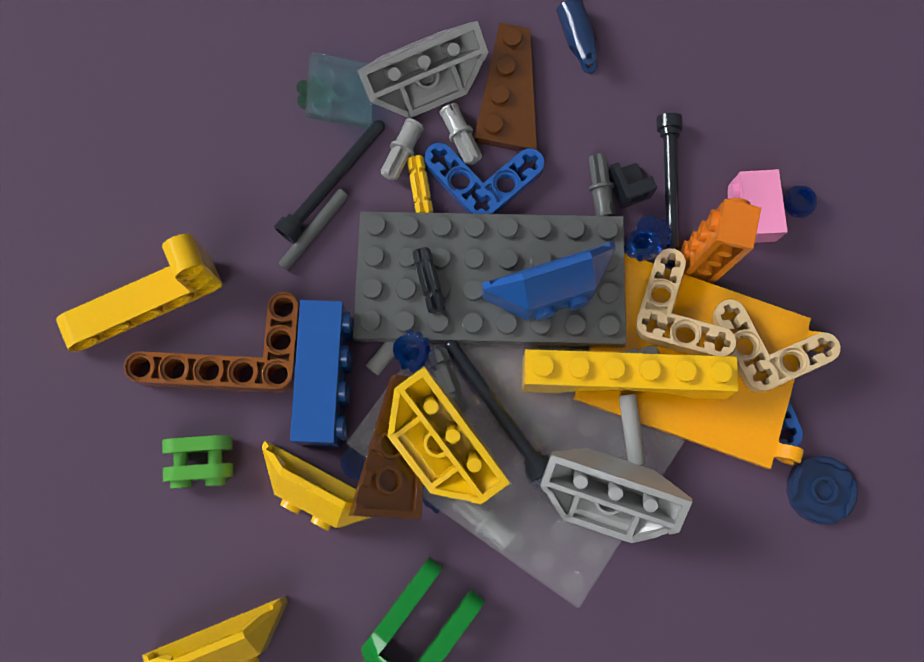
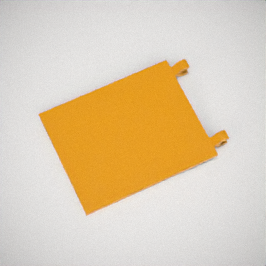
[573,253,829,469]

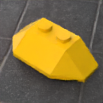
[387,366,510,504]
[262,441,373,531]
[142,596,288,662]

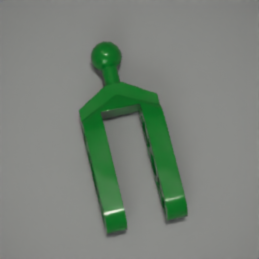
[361,557,485,662]

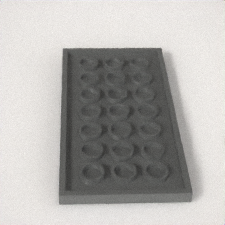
[353,212,626,347]

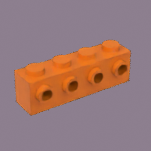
[681,198,762,284]

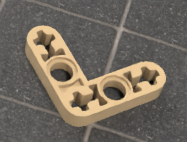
[636,248,736,356]
[712,299,841,393]

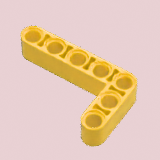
[56,233,222,352]

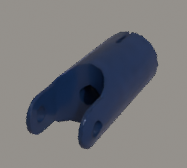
[556,0,597,74]

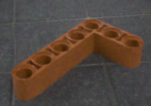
[124,292,300,393]

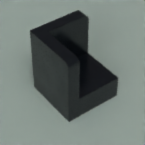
[608,162,657,209]

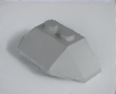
[357,21,489,118]
[540,448,693,543]

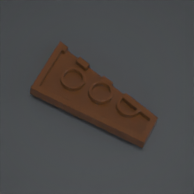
[474,23,537,152]
[348,374,423,520]

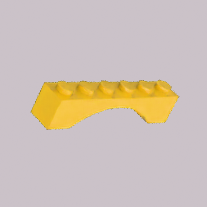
[522,349,738,399]

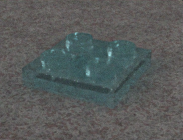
[305,52,372,129]

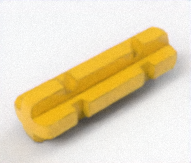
[407,155,433,213]

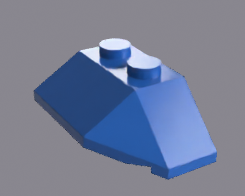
[481,241,616,321]

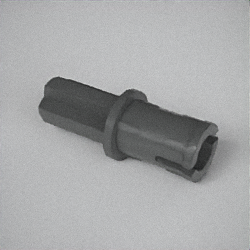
[589,153,616,216]

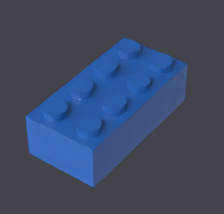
[290,300,354,448]

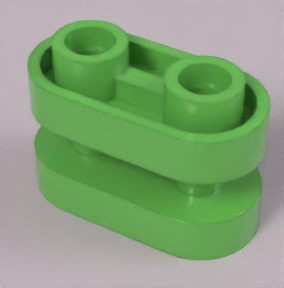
[162,435,233,489]

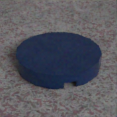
[786,456,858,525]

